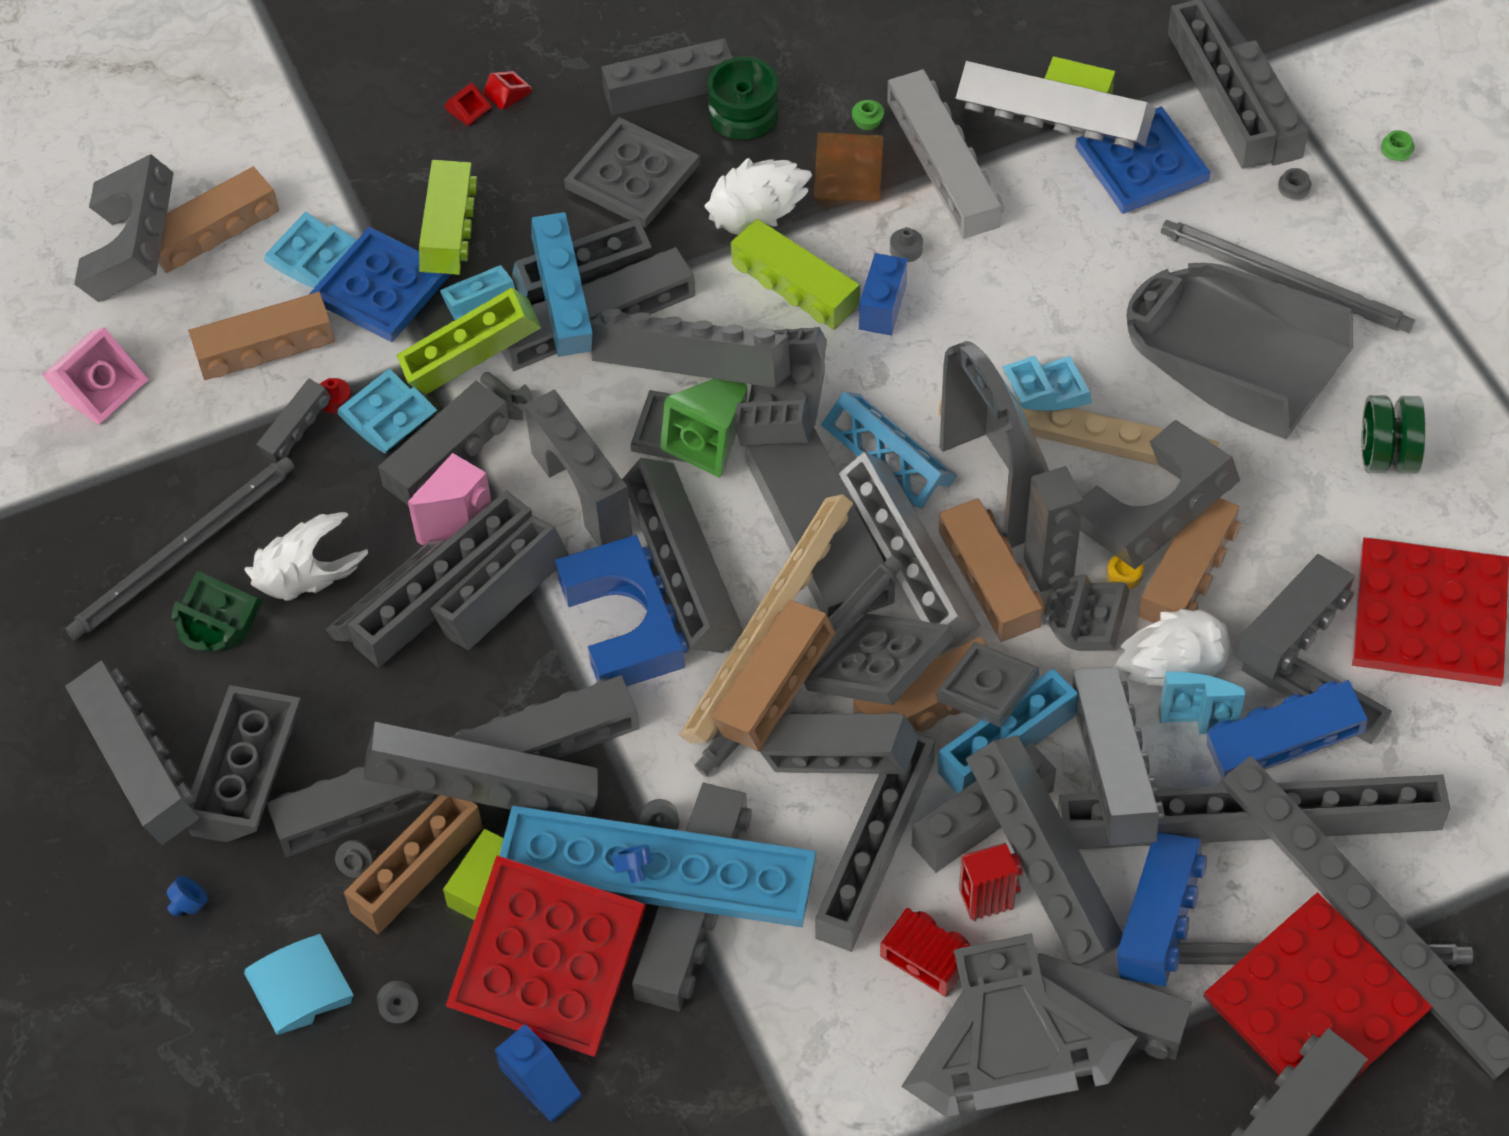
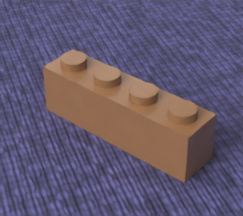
[158,166,279,273]
[188,292,335,381]
[939,498,1045,642]
[1138,498,1242,623]
[712,599,836,752]
[853,636,988,732]
[344,795,483,935]

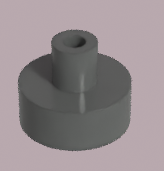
[890,227,923,262]
[640,799,680,830]
[377,981,418,1023]

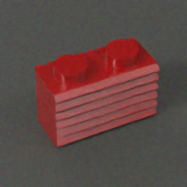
[959,843,1023,921]
[880,908,970,997]

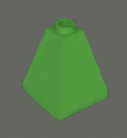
[660,379,748,478]

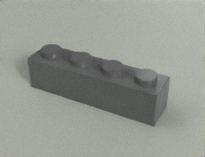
[256,378,331,462]

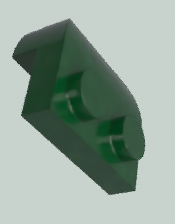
[172,571,263,652]

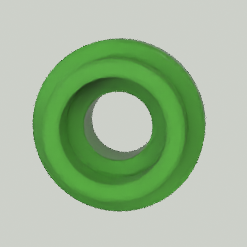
[852,100,884,130]
[1381,130,1415,161]

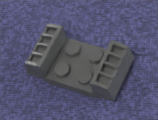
[734,327,827,446]

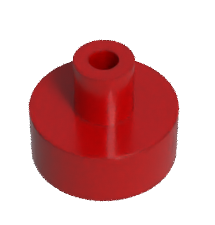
[320,378,352,413]

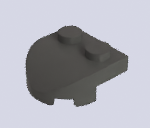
[1044,574,1130,651]

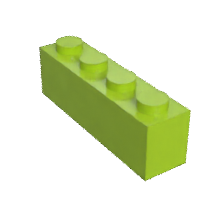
[419,160,477,275]
[731,219,860,330]
[396,287,541,395]

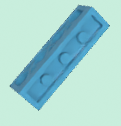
[821,391,957,508]

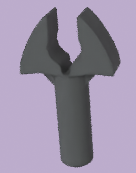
[480,372,532,420]

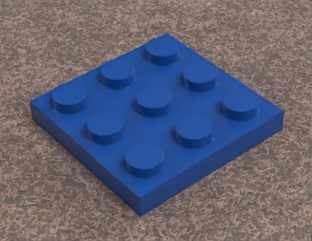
[1075,106,1211,214]
[309,227,451,342]

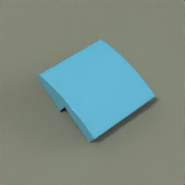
[264,211,357,288]
[440,265,515,320]
[1003,356,1092,411]
[338,368,437,454]
[1159,671,1245,734]
[244,934,354,1035]

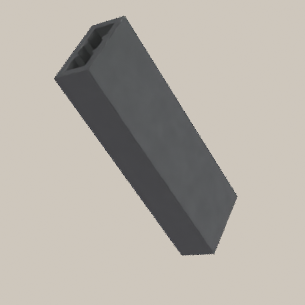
[746,426,895,618]

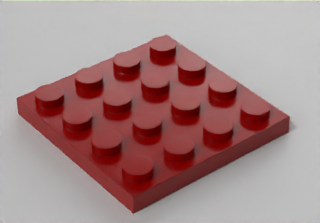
[1352,537,1509,686]
[446,855,646,1057]
[1203,892,1432,1082]

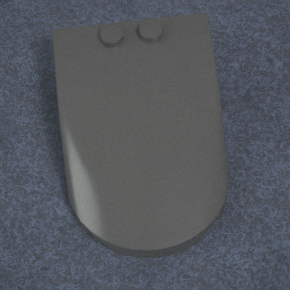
[1126,263,1354,440]
[939,341,1049,548]

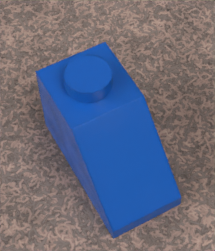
[495,1024,582,1123]

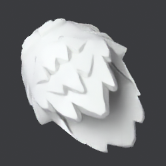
[705,158,812,235]
[244,512,368,601]
[1115,609,1233,686]

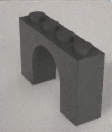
[74,154,174,302]
[524,389,633,546]
[1080,420,1240,570]

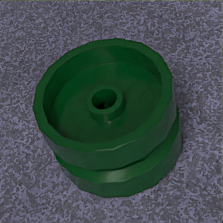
[707,57,779,140]
[1361,395,1425,474]

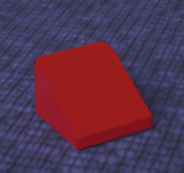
[484,71,532,109]
[444,82,492,126]

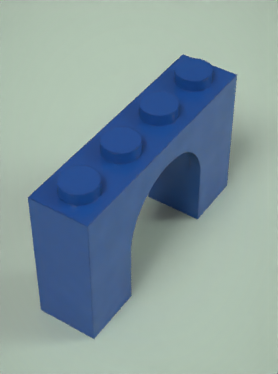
[555,534,689,686]

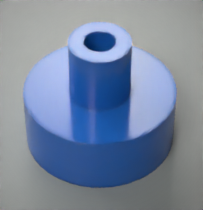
[611,844,653,883]
[167,876,208,917]

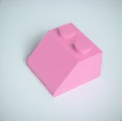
[42,327,149,424]
[408,453,492,545]

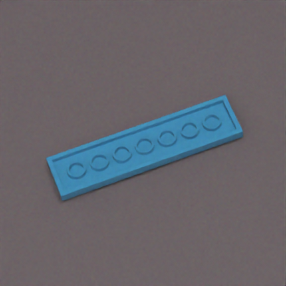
[499,806,816,928]

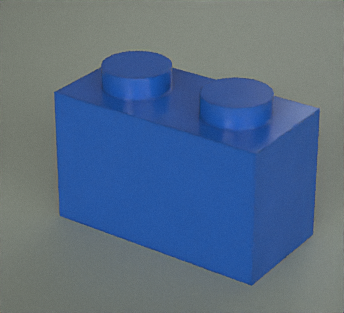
[859,253,908,336]

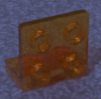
[814,133,884,202]

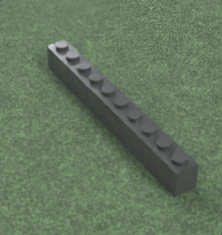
[266,675,640,857]
[1057,774,1451,849]

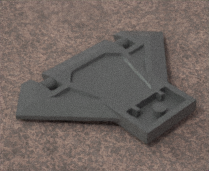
[901,933,1138,1117]

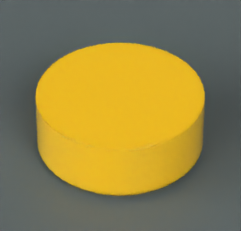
[1107,555,1144,589]

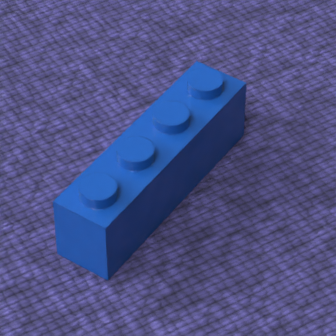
[1207,680,1367,778]
[1116,832,1207,987]

